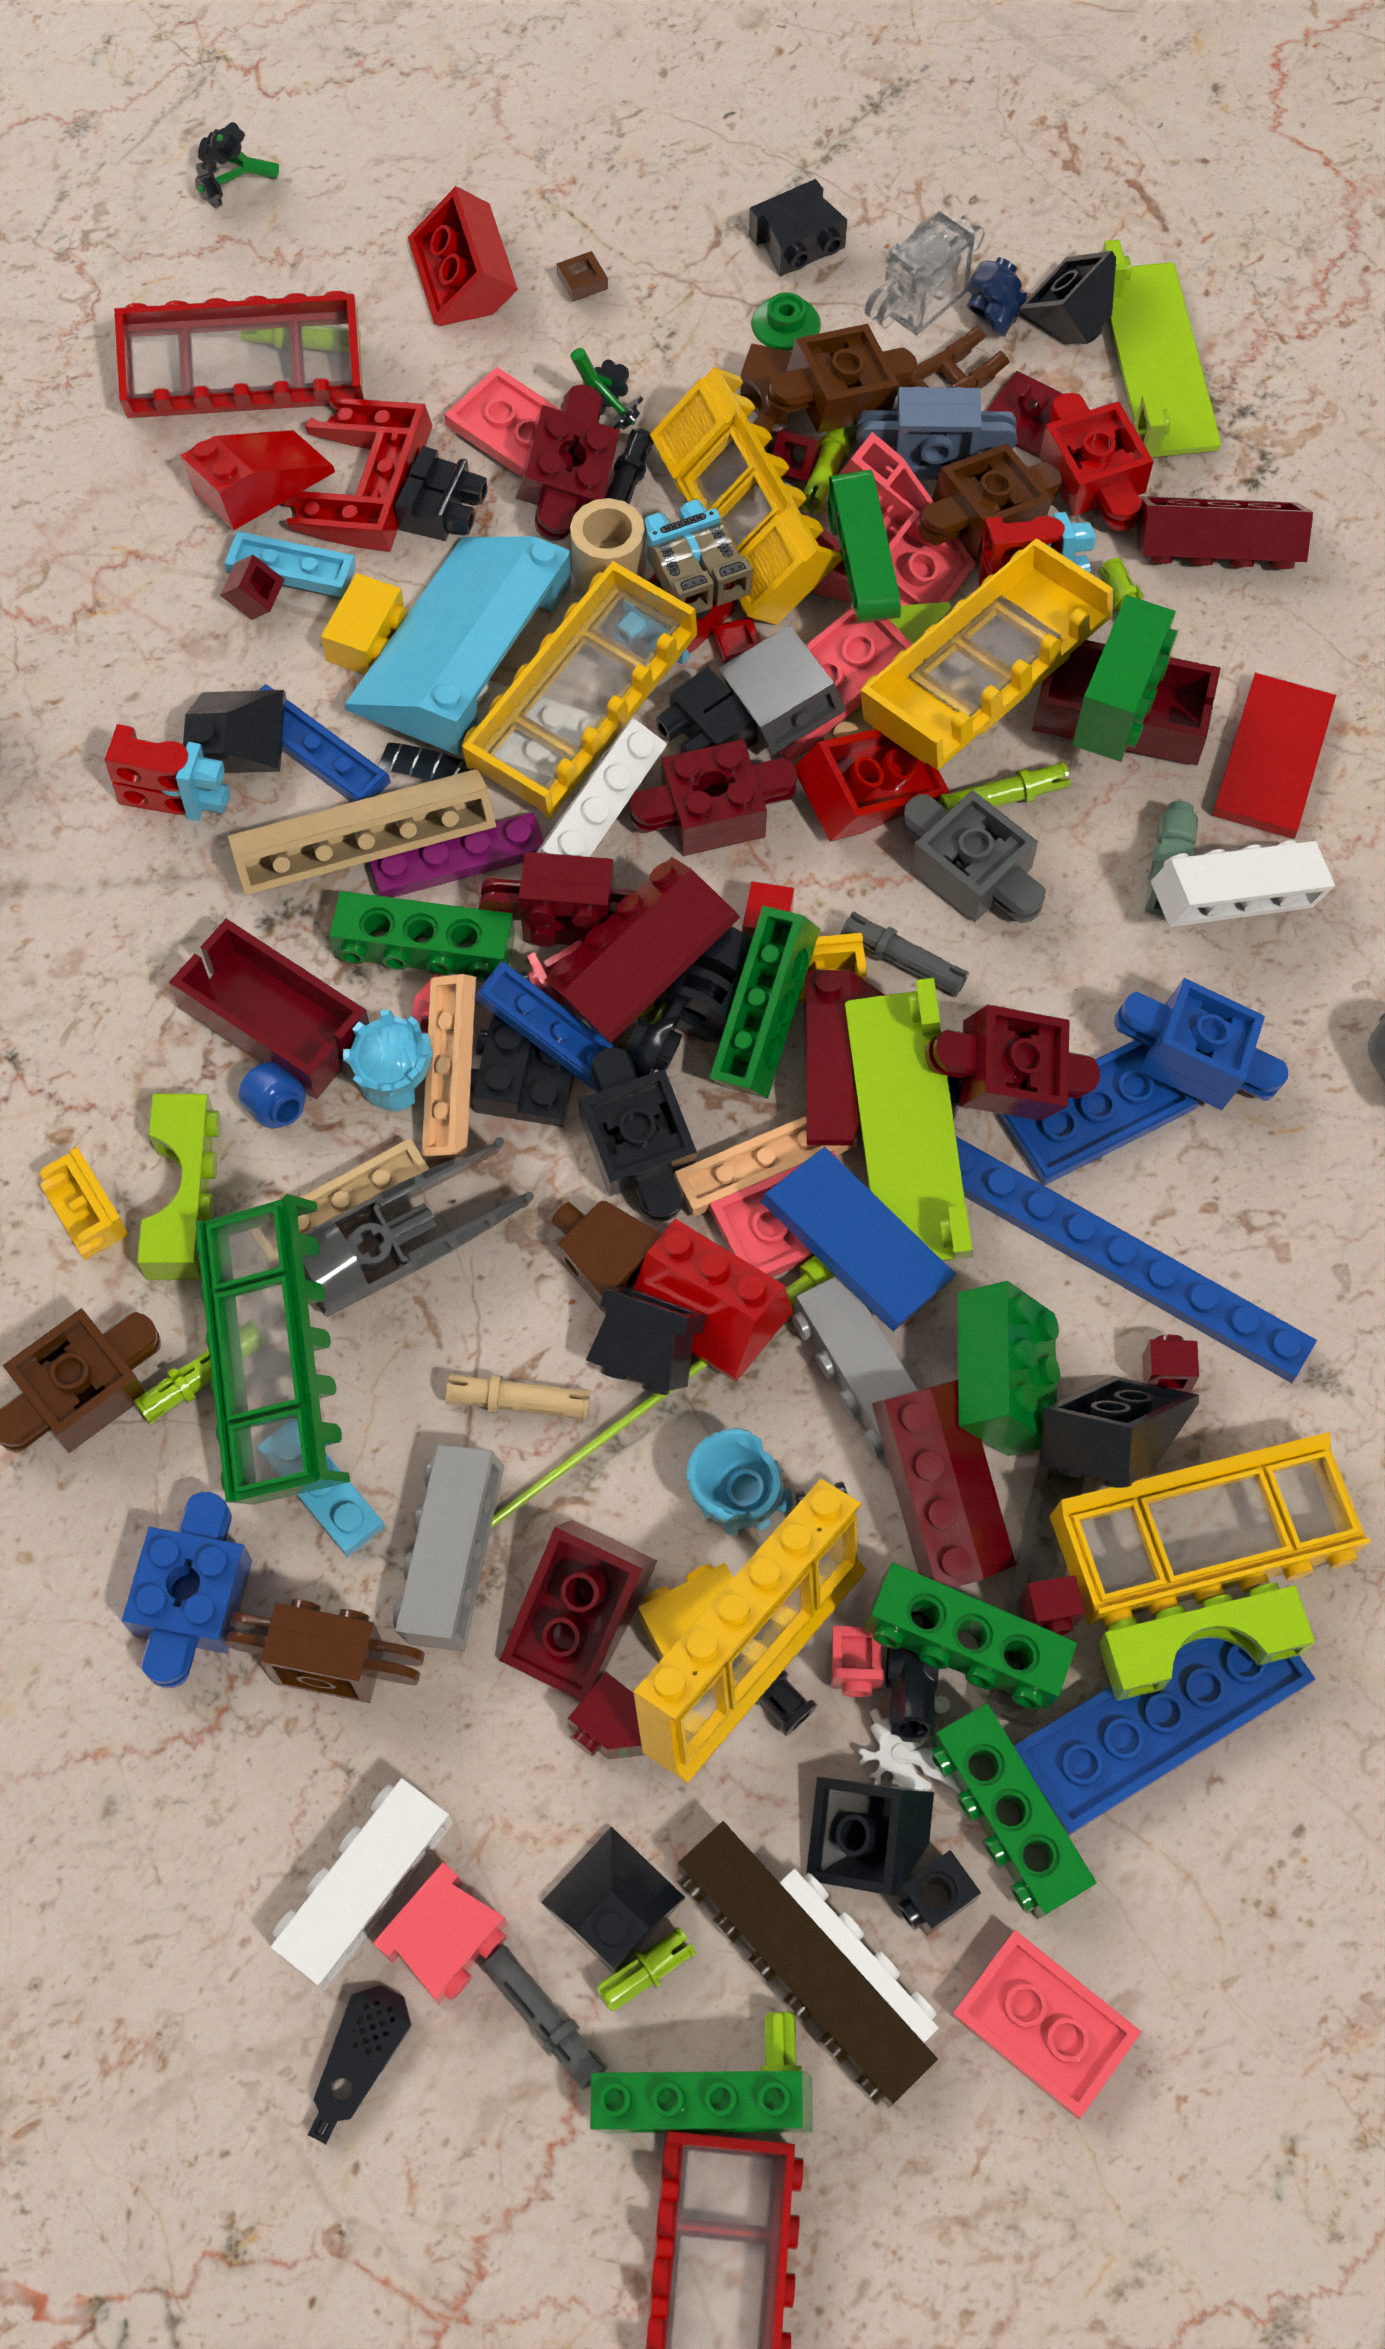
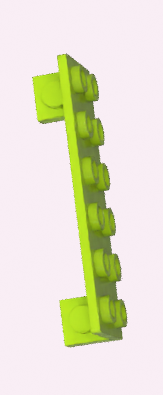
[1102,239,1221,458]
[845,978,973,1261]

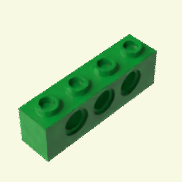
[329,891,515,981]
[710,906,820,1099]
[862,1562,1077,1710]
[930,1703,1097,1919]
[590,2071,813,2134]

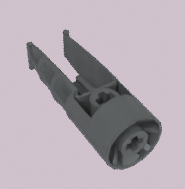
[302,1137,534,1317]

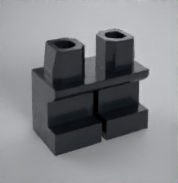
[395,446,488,541]
[656,666,758,753]

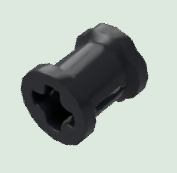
[755,1670,818,1736]

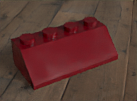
[1137,496,1313,569]
[544,857,740,1043]
[872,1379,1016,1588]

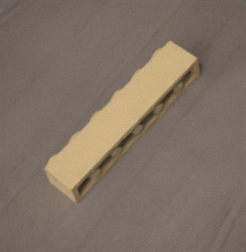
[228,769,497,895]

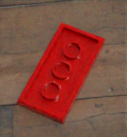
[1212,672,1336,839]

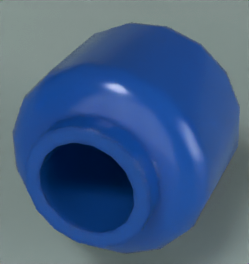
[238,1062,306,1129]

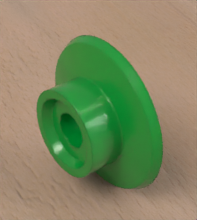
[751,292,821,351]

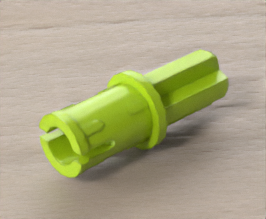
[597,1927,697,2011]
[760,2012,802,2071]

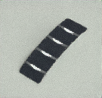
[378,742,474,781]

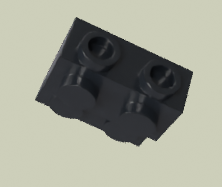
[470,1018,574,1127]

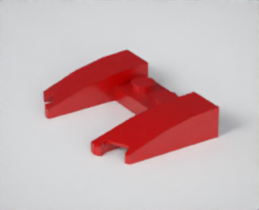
[283,397,433,552]

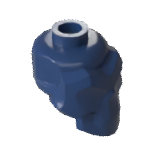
[967,257,1027,337]

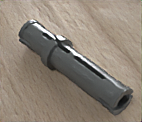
[840,911,969,997]
[481,1946,608,2091]

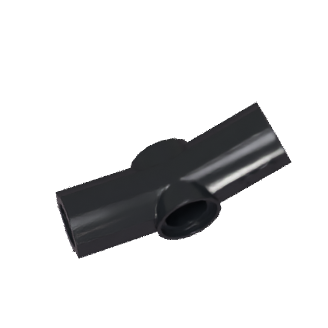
[886,1612,939,1743]

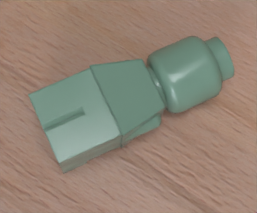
[1145,801,1198,914]

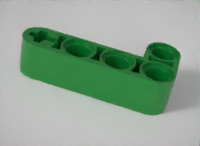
[827,470,901,624]

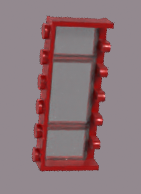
[114,291,364,418]
[645,2131,804,2349]

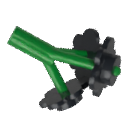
[195,122,279,207]
[560,348,643,430]

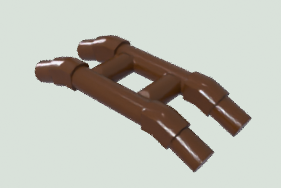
[893,325,1010,410]

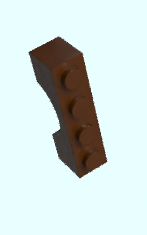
[708,343,792,502]

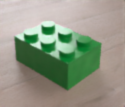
[1072,595,1178,762]
[958,1281,1060,1456]

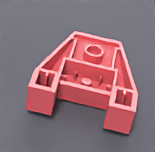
[806,432,976,606]

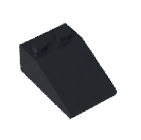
[1041,1376,1199,1488]

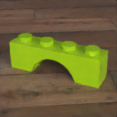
[137,1094,221,1280]
[1098,1583,1316,1701]

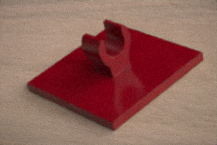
[986,370,1063,459]

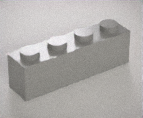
[792,1276,917,1469]
[393,1444,504,1652]

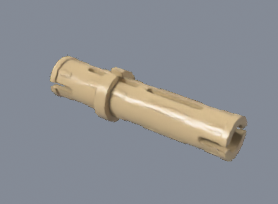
[446,1373,591,1420]

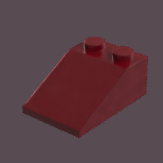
[499,1520,657,1701]

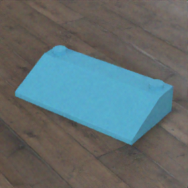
[345,536,572,755]

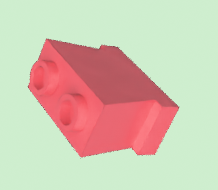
[373,1862,508,2005]

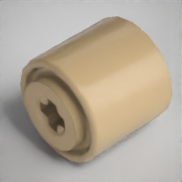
[570,498,646,592]

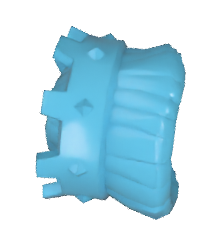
[343,1009,433,1111]
[686,1428,793,1536]

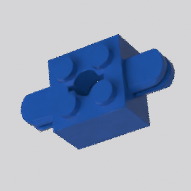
[1114,978,1288,1110]
[122,1492,253,1688]

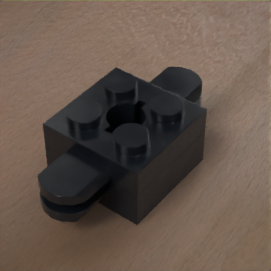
[578,1047,697,1222]

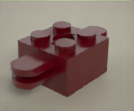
[515,384,620,541]
[630,739,797,856]
[478,852,637,947]
[925,1004,1100,1121]

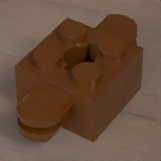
[766,324,917,433]
[918,443,1062,558]
[0,1308,161,1453]
[225,1599,425,1703]

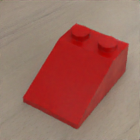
[180,430,335,531]
[795,729,950,842]

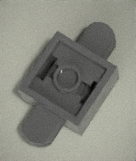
[902,790,1046,923]

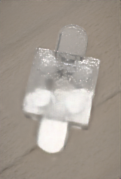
[864,211,985,336]

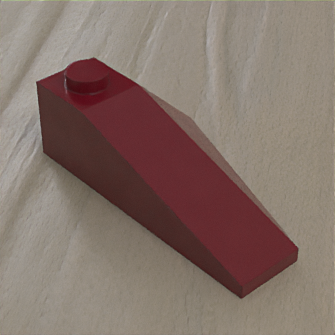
[803,970,885,1146]

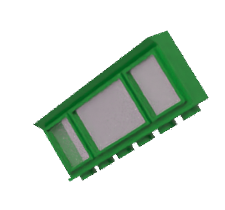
[196,1194,350,1505]

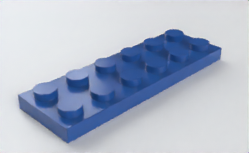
[1014,1638,1316,1836]

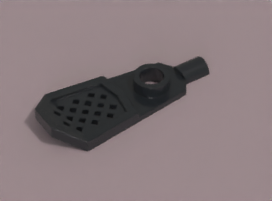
[308,1985,412,2145]

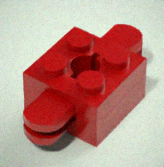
[1040,393,1154,531]

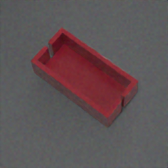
[1032,640,1221,766]
[169,918,370,1099]

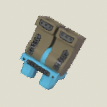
[644,499,753,614]

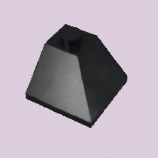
[1019,251,1116,344]
[183,690,286,773]
[806,1777,934,1896]
[541,1827,685,1973]

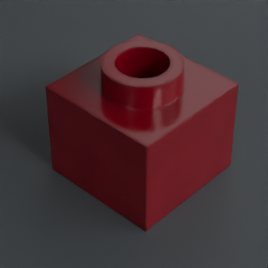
[773,428,823,481]
[220,554,285,620]
[1142,1334,1199,1392]
[1020,1575,1085,1636]

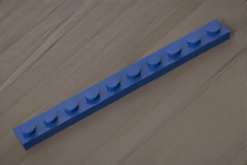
[956,1136,1317,1383]

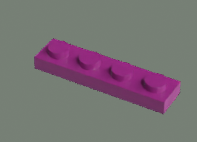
[370,812,544,898]

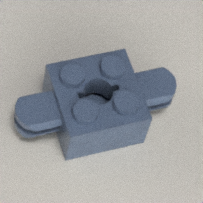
[856,386,1017,480]

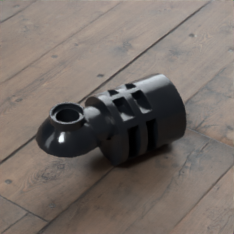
[625,926,752,1077]

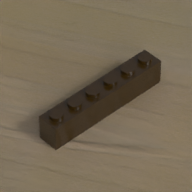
[677,1821,938,2108]

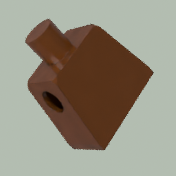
[551,1200,662,1314]

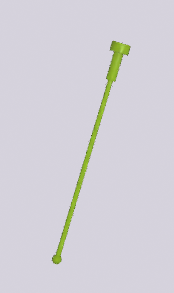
[491,1256,834,1529]

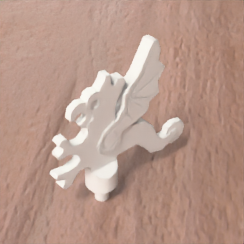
[858,1695,961,1794]

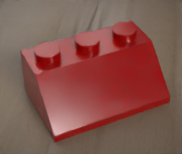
[407,186,518,326]
[634,1218,793,1382]

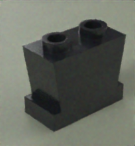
[749,179,847,277]
[586,1286,708,1395]

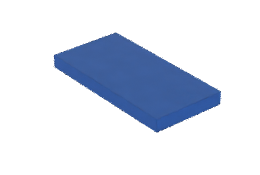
[997,1040,1199,1186]
[760,1146,956,1332]

